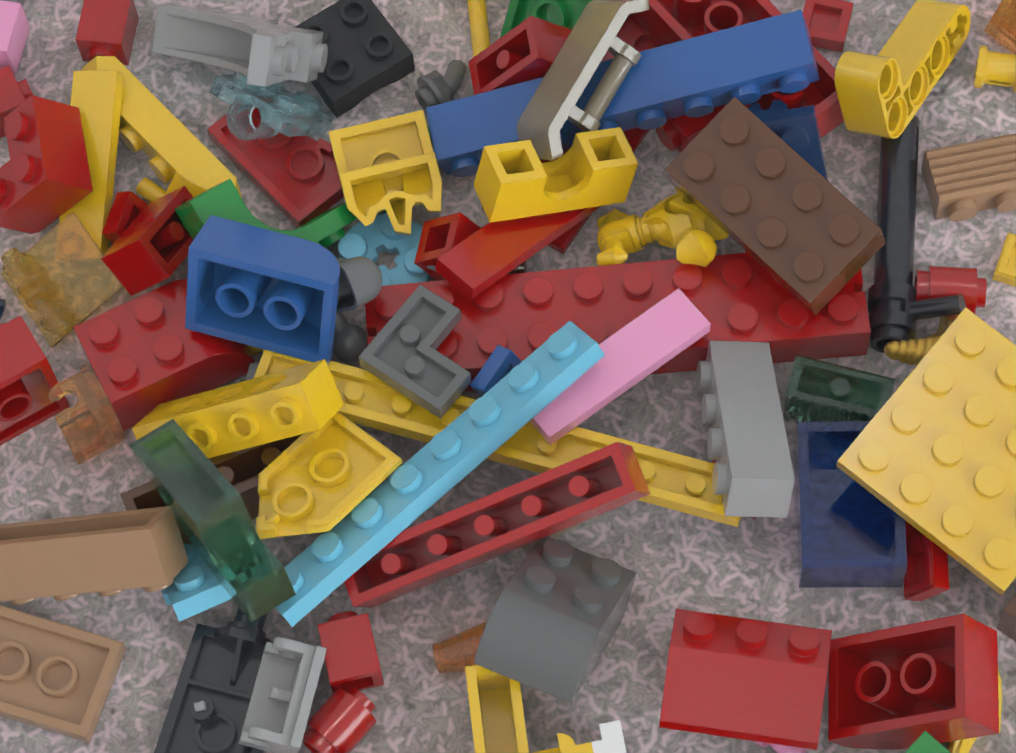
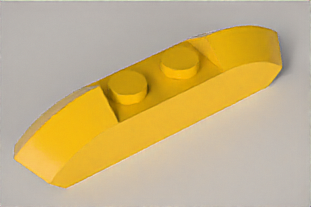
[82,56,242,198]

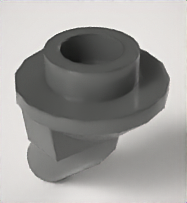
[415,60,467,113]

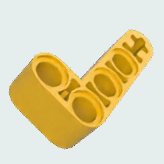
[834,0,971,139]

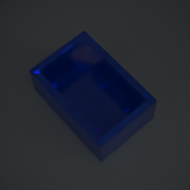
[794,421,907,588]

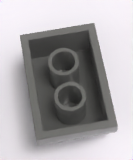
[474,537,636,703]

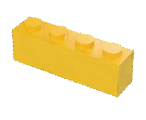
[465,665,529,753]

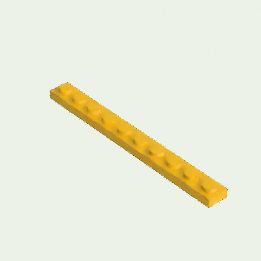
[254,349,741,527]

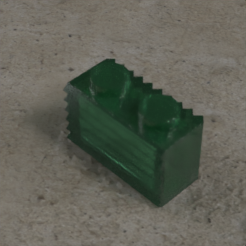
[783,354,896,439]

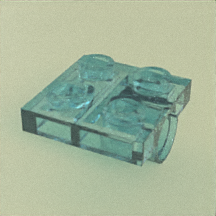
[209,72,334,141]

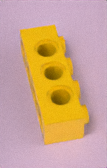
[132,359,344,473]

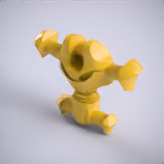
[596,186,729,267]

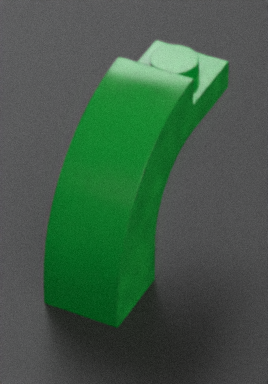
[174,179,357,247]

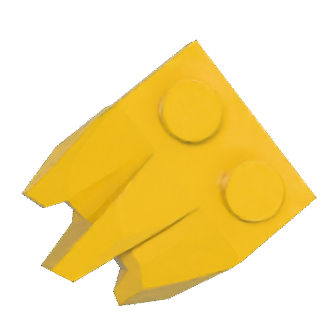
[329,110,442,236]

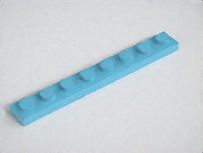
[259,321,605,627]

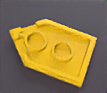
[255,412,403,539]

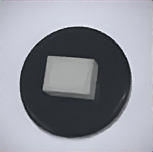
[189,694,214,720]

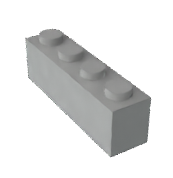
[696,341,795,518]

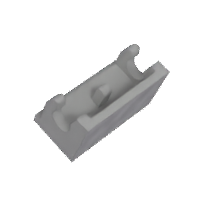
[238,637,327,753]

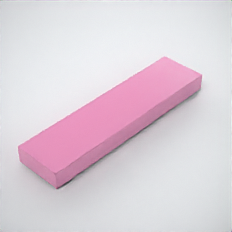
[530,288,711,445]

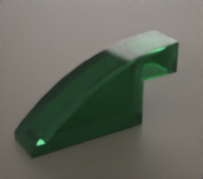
[129,419,296,622]

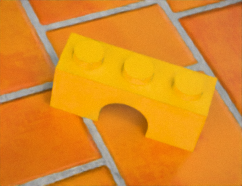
[473,127,638,223]

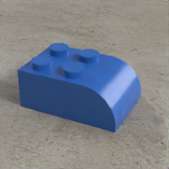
[185,215,340,365]

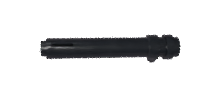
[868,115,966,353]

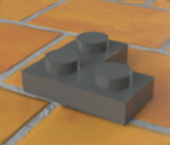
[359,284,471,419]

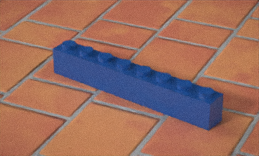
[426,9,820,177]

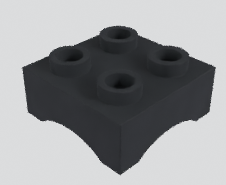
[295,0,415,118]

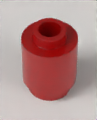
[914,266,987,315]
[302,687,377,753]

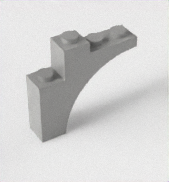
[152,4,328,87]

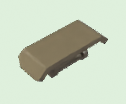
[517,0,649,161]

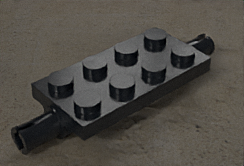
[154,586,273,753]

